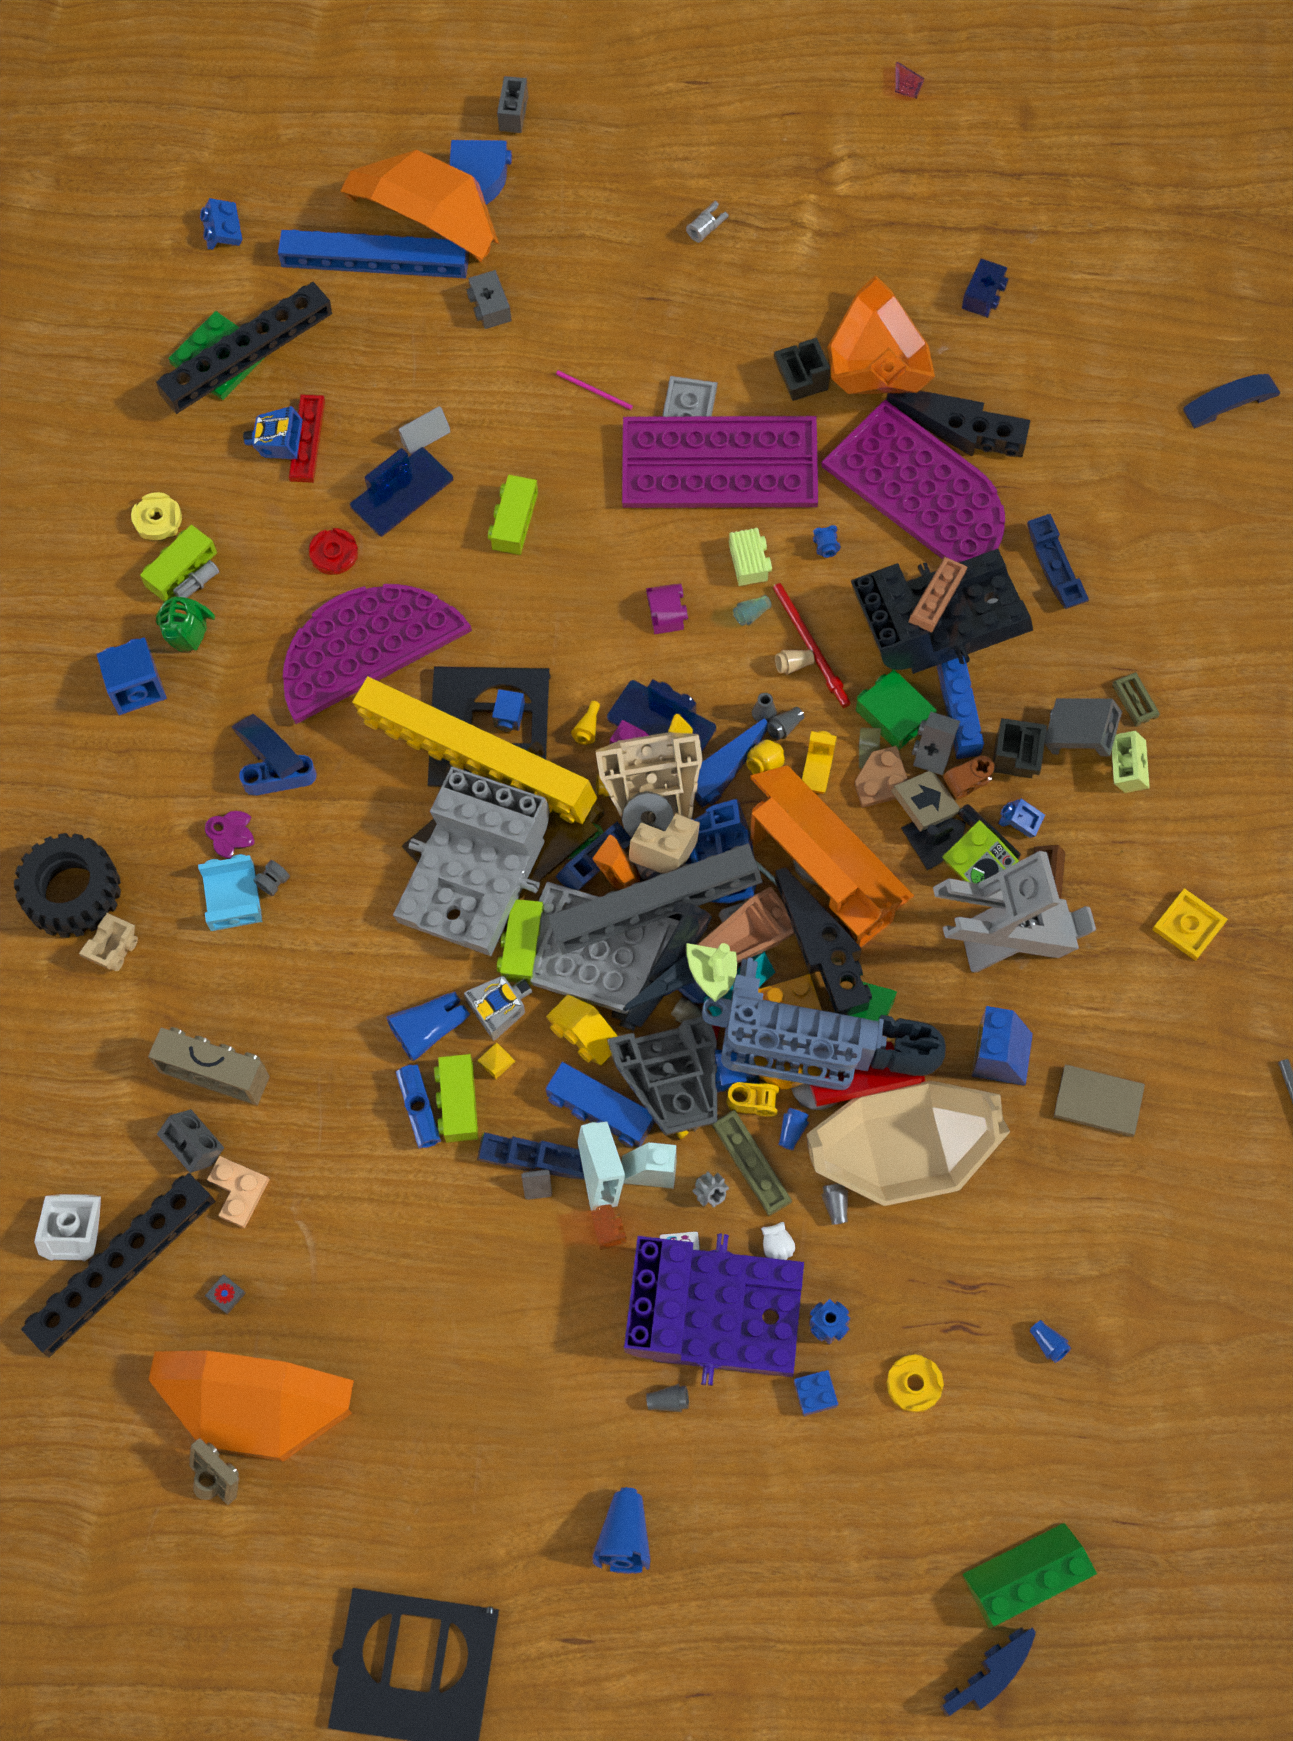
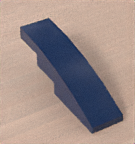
[232,714,303,779]
[477,1132,585,1180]

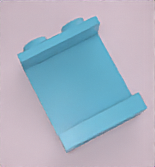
[198,854,262,931]

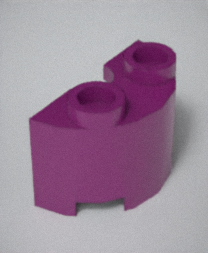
[646,583,688,634]

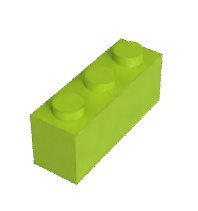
[488,475,538,555]
[140,524,217,602]
[497,899,544,985]
[434,1054,479,1143]

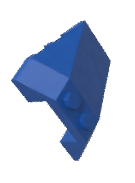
[685,799,756,903]

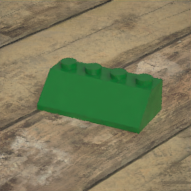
[962,1523,1097,1629]

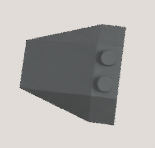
[607,1017,717,1136]

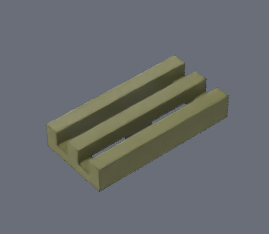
[1112,672,1160,727]

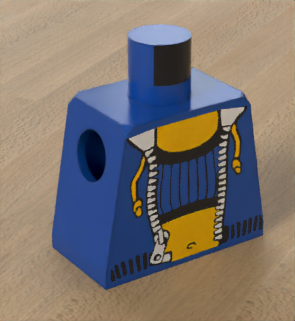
[243,406,303,459]

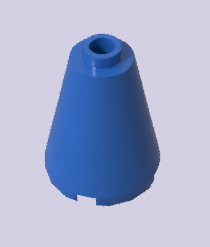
[592,1487,651,1574]

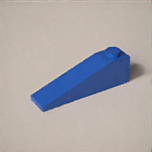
[694,718,767,808]

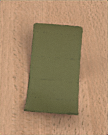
[859,728,881,769]

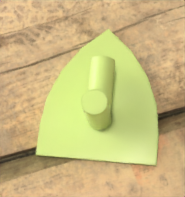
[686,943,737,1002]

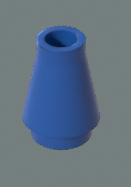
[778,1108,809,1150]
[1029,1320,1071,1363]

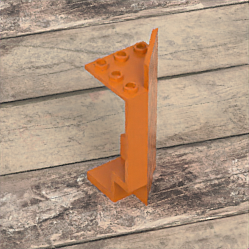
[750,765,914,948]

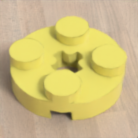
[131,492,182,540]

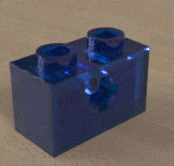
[962,258,1009,318]

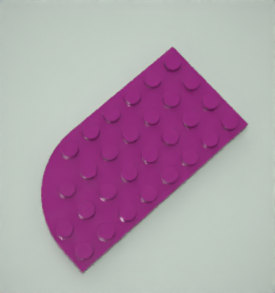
[821,400,1005,563]

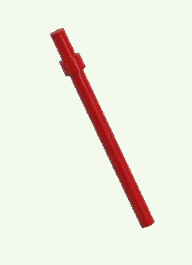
[773,583,851,708]

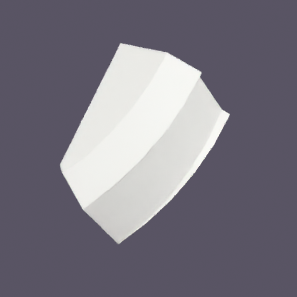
[34,1194,101,1262]

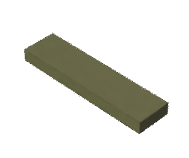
[712,1110,792,1217]

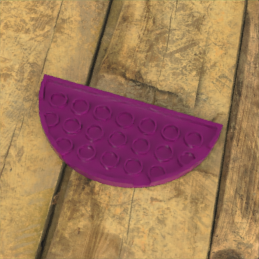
[283,584,472,724]

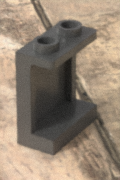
[1044,698,1122,756]

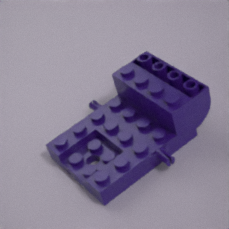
[624,1234,804,1386]

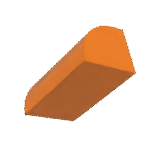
[592,834,640,890]

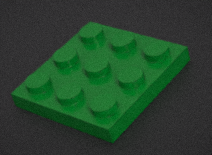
[168,311,264,400]

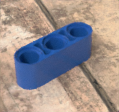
[239,755,317,796]

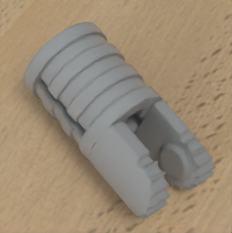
[686,200,729,243]

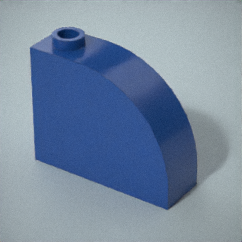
[450,140,512,204]

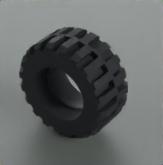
[14,833,121,938]

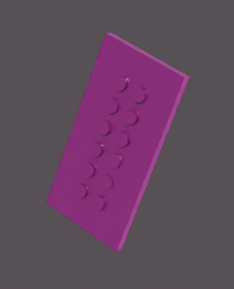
[622,416,818,508]

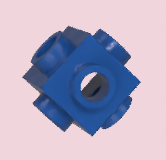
[809,1299,850,1345]

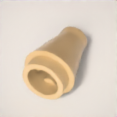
[775,649,814,675]

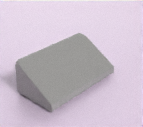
[399,406,450,454]

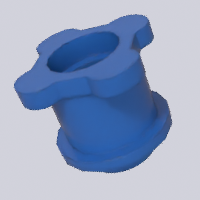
[813,525,841,558]

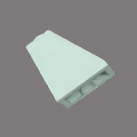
[578,1122,625,1211]
[622,1142,677,1189]

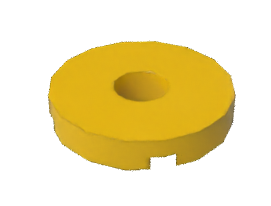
[886,1354,944,1413]

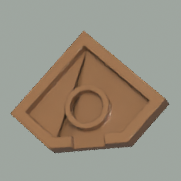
[854,746,908,808]

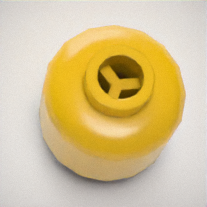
[747,739,785,774]

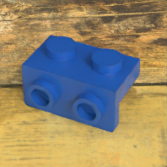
[200,198,242,250]

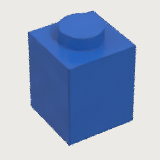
[492,689,525,732]

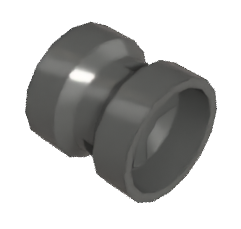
[253,860,290,896]

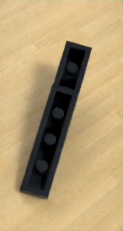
[886,390,1031,457]
[775,867,872,1016]

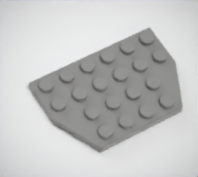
[531,882,680,1015]

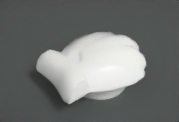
[761,1222,795,1260]

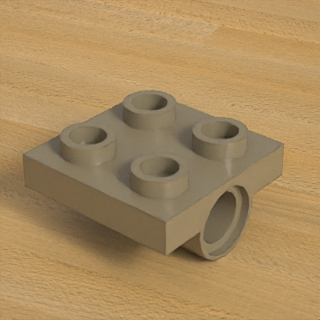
[189,1438,239,1505]

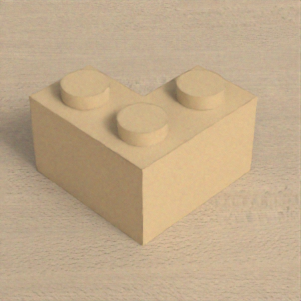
[629,814,700,873]

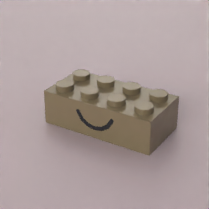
[148,1027,270,1106]

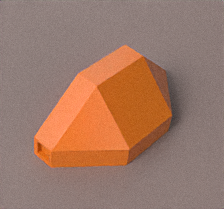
[340,150,499,262]
[827,275,935,394]
[149,1351,354,1462]

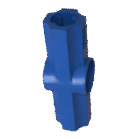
[396,1065,441,1148]

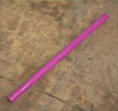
[556,370,633,410]

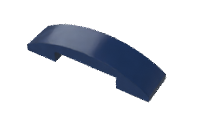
[1183,374,1280,429]
[1027,513,1089,609]

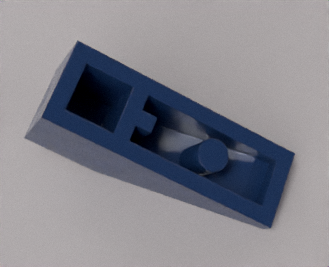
[555,822,632,891]

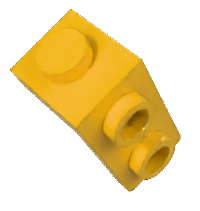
[802,731,837,794]

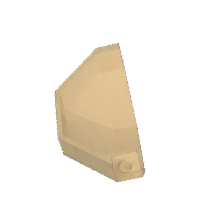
[807,1081,1010,1206]

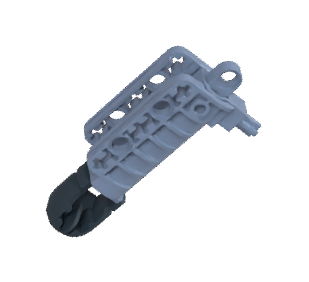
[702,957,946,1090]

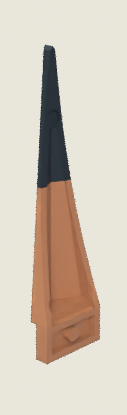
[623,887,794,1011]

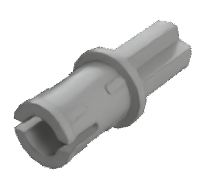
[173,560,219,598]

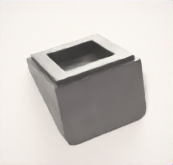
[522,1170,552,1200]

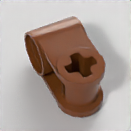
[943,756,994,799]

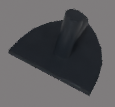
[901,817,966,871]

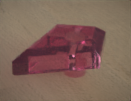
[895,62,924,99]

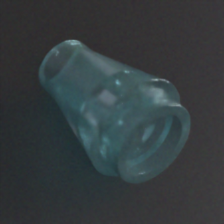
[733,595,772,626]

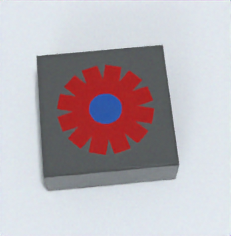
[205,1274,245,1315]

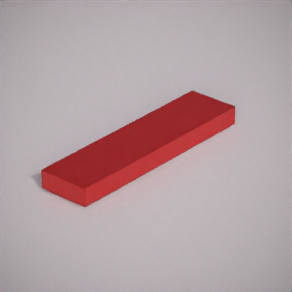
[289,394,325,483]
[809,1066,921,1107]

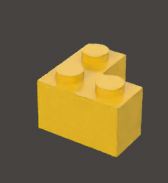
[546,995,618,1065]

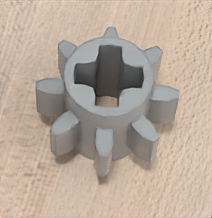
[693,1172,729,1207]

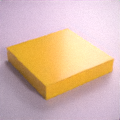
[1152,888,1228,961]

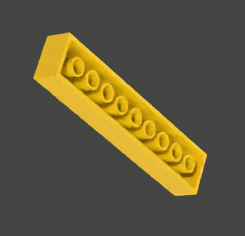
[352,676,597,824]

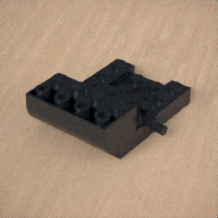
[851,548,1034,674]

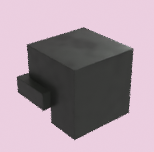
[774,338,830,401]
[993,718,1047,778]

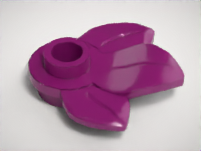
[205,811,255,859]

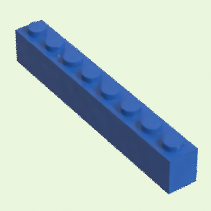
[278,229,469,278]

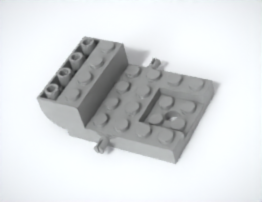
[393,767,549,956]

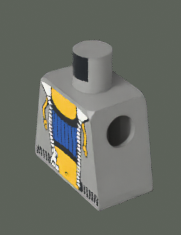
[464,976,532,1041]

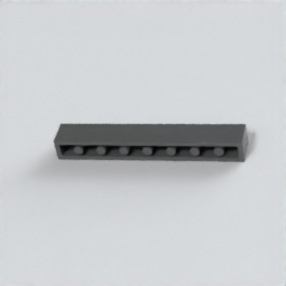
[548,843,762,955]

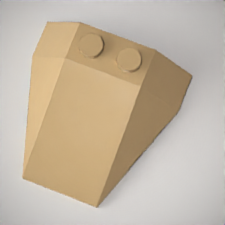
[595,732,702,823]

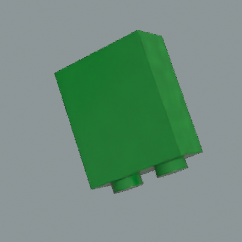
[856,670,937,751]

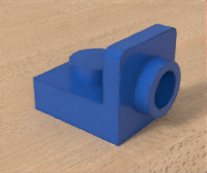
[998,799,1045,838]

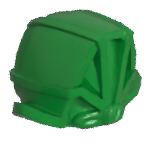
[156,597,215,652]

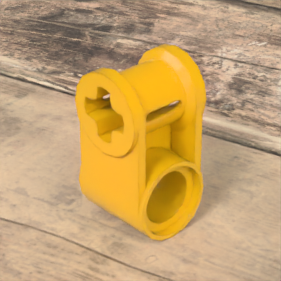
[726,1082,779,1117]

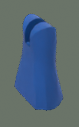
[386,991,470,1061]

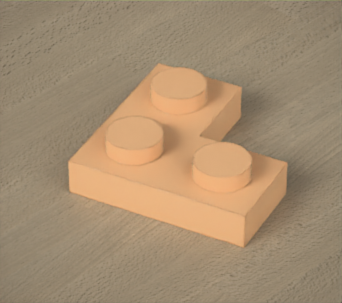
[207,1156,269,1229]

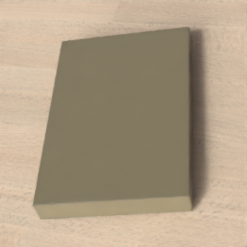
[1053,1064,1145,1137]

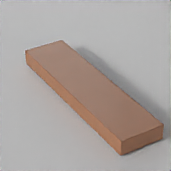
[909,557,967,632]

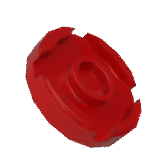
[309,528,358,575]

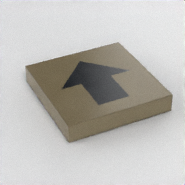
[891,771,960,831]

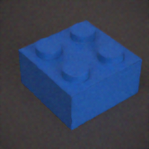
[794,1370,838,1417]

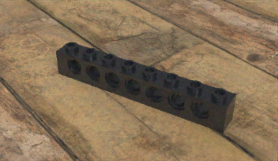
[156,281,332,414]
[21,1173,216,1358]

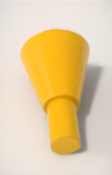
[571,701,600,745]

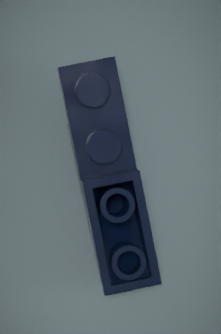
[940,1627,1036,1717]

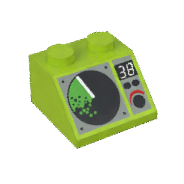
[942,820,1019,884]

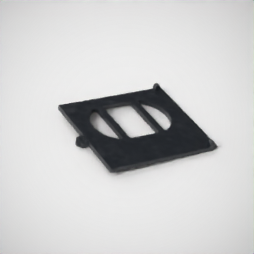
[428,666,551,787]
[328,1588,499,1741]

